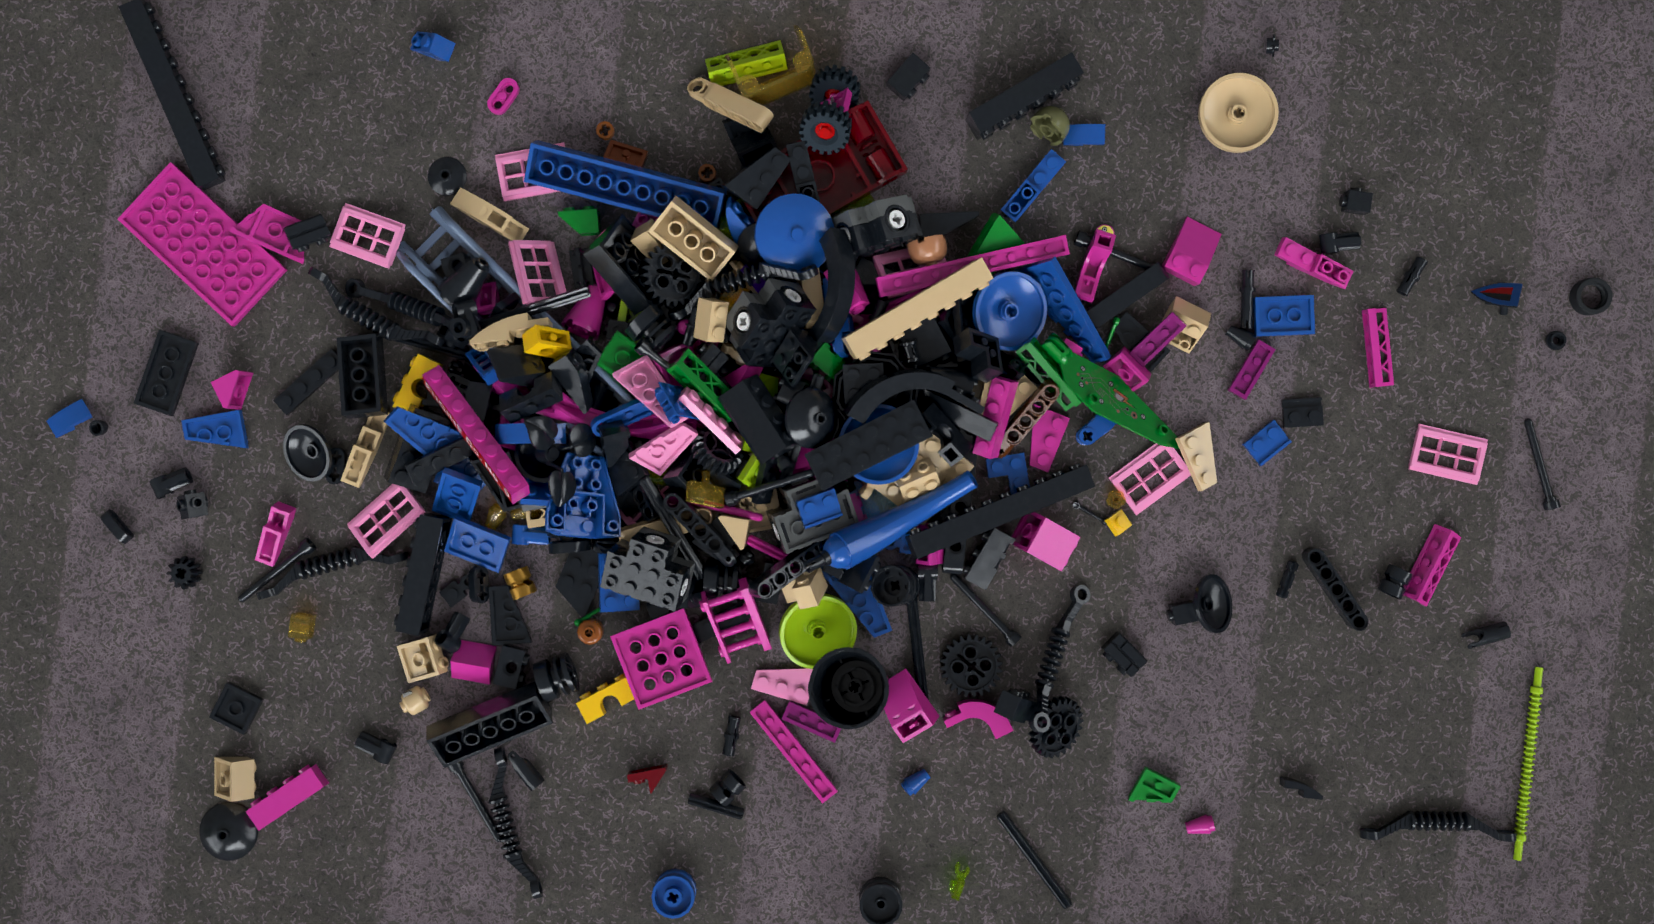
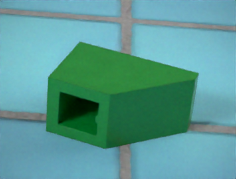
[558,206,601,236]

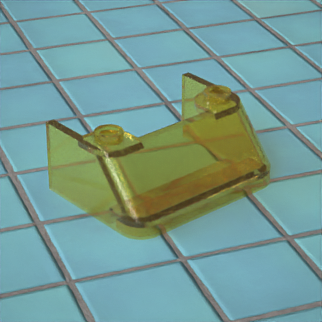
[725,25,816,106]

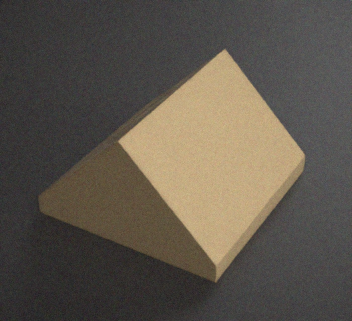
[718,513,751,550]

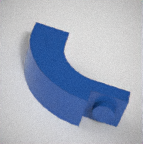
[495,423,566,444]

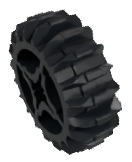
[691,427,744,476]

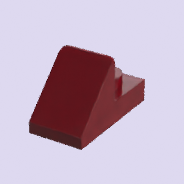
[627,764,668,794]

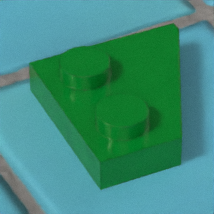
[1128,766,1181,803]

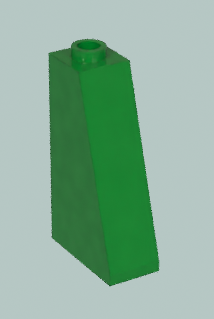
[967,213,1024,293]

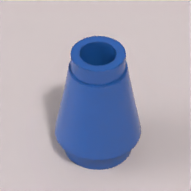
[901,769,930,796]

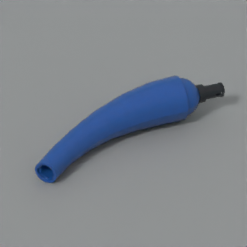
[803,470,978,573]

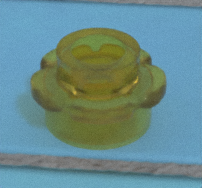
[1106,490,1126,509]

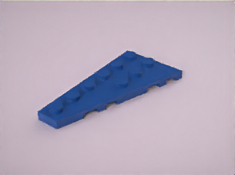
[1013,257,1111,363]
[384,406,486,489]
[806,542,892,638]

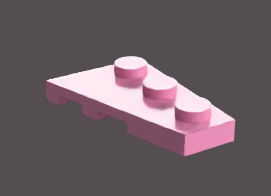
[628,422,698,476]
[751,668,813,705]

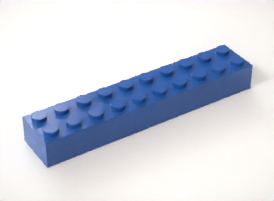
[524,140,727,229]

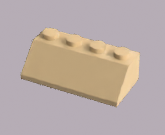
[648,196,739,281]

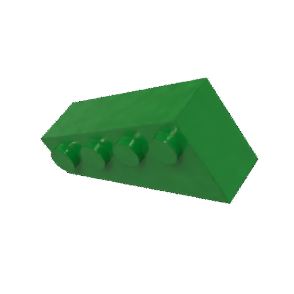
[809,343,849,385]

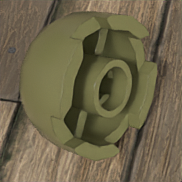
[1030,106,1070,146]

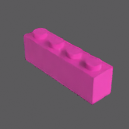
[972,376,1019,459]
[246,764,329,831]

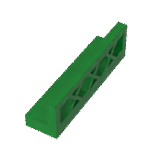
[1016,337,1082,411]
[666,348,732,423]

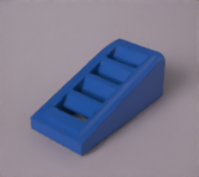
[465,349,499,385]

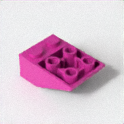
[884,668,940,743]

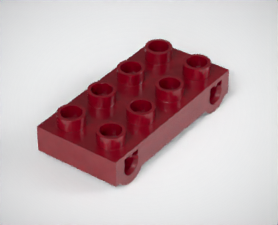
[742,101,908,222]

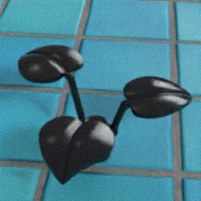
[524,416,597,507]

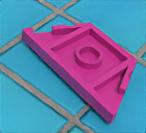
[229,204,304,264]

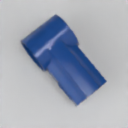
[511,524,551,545]

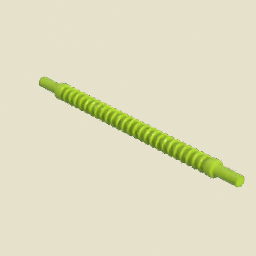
[1513,666,1543,861]

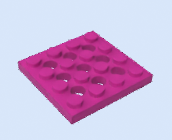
[610,608,713,710]

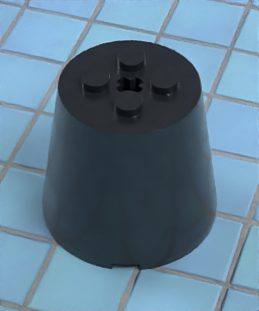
[808,647,889,729]

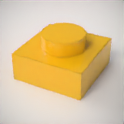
[1104,509,1132,536]

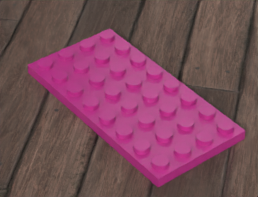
[117,162,287,327]

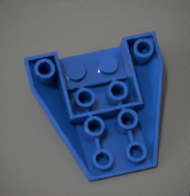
[545,452,621,539]

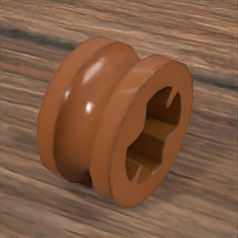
[596,121,615,140]
[698,164,716,183]

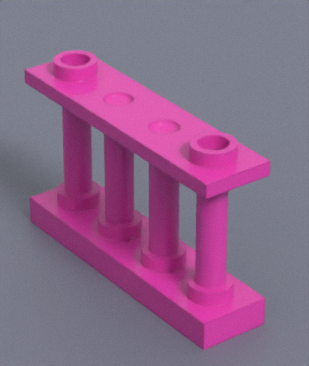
[699,577,772,664]

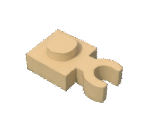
[720,342,745,366]

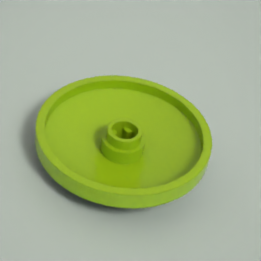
[779,594,857,669]

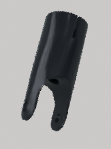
[1461,621,1511,649]
[508,751,545,791]

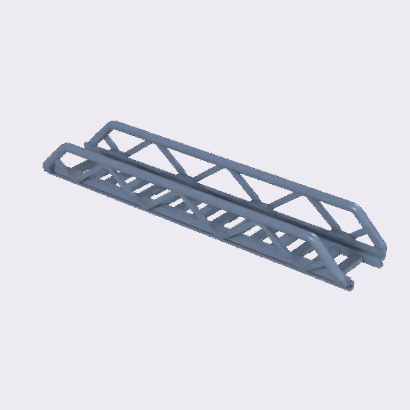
[396,206,635,457]

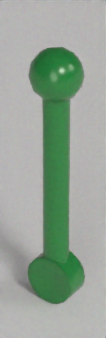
[1105,317,1120,351]
[574,608,600,626]

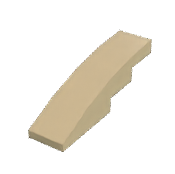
[340,412,390,488]

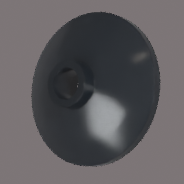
[428,157,467,196]

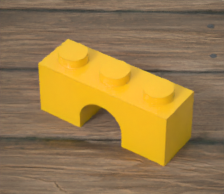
[392,354,443,410]
[576,673,634,724]

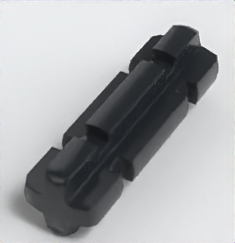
[1276,561,1299,599]

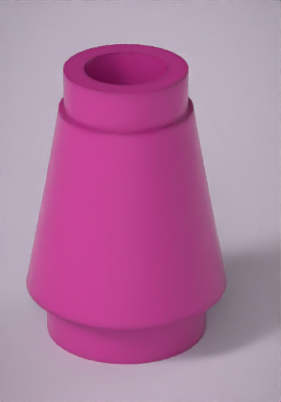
[1185,814,1216,834]

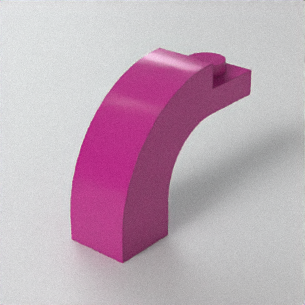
[1075,229,1116,303]
[943,699,1013,739]

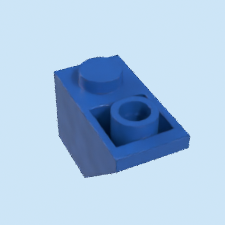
[410,31,456,62]

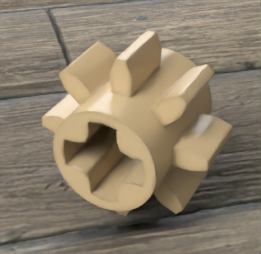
[736,496,758,512]

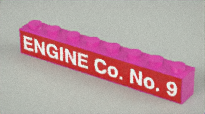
[422,365,530,504]

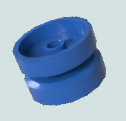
[651,869,697,919]

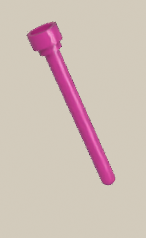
[669,496,763,521]

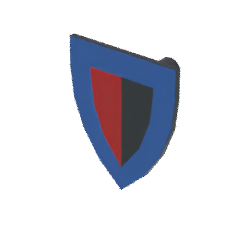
[1471,283,1523,315]

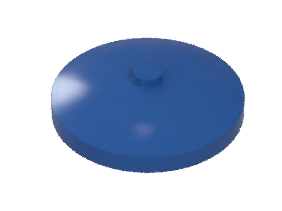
[754,194,834,270]
[972,271,1047,351]
[839,404,919,485]

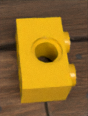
[522,324,572,359]

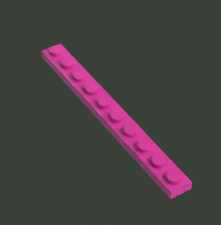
[875,235,1070,298]

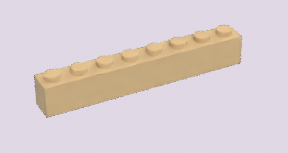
[841,257,994,361]

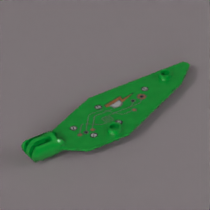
[1041,333,1179,449]

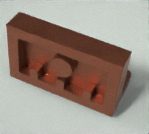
[603,140,648,168]

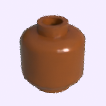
[577,618,604,645]

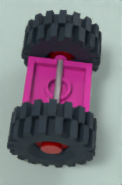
[799,65,860,155]

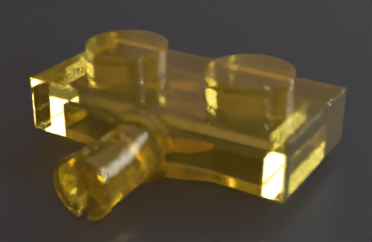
[686,471,725,509]

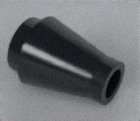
[1225,325,1256,350]

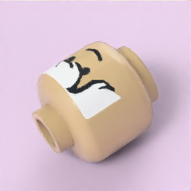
[399,686,431,715]

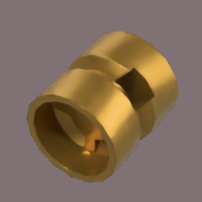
[503,566,537,601]

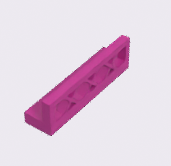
[1362,308,1394,388]
[1404,524,1461,607]

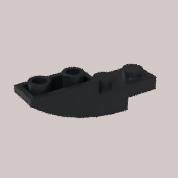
[786,140,820,202]

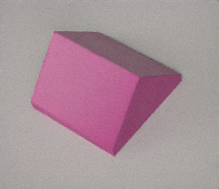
[1103,346,1151,392]
[211,370,253,410]
[450,640,497,684]

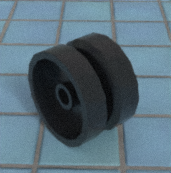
[547,532,592,554]
[859,877,902,924]

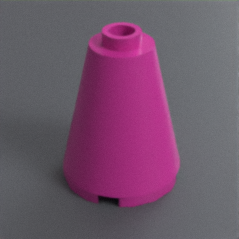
[561,284,606,341]

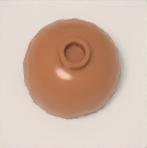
[907,235,947,266]

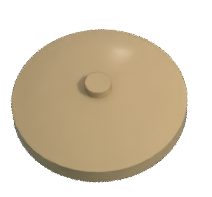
[1198,73,1279,153]

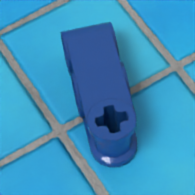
[1076,414,1116,445]

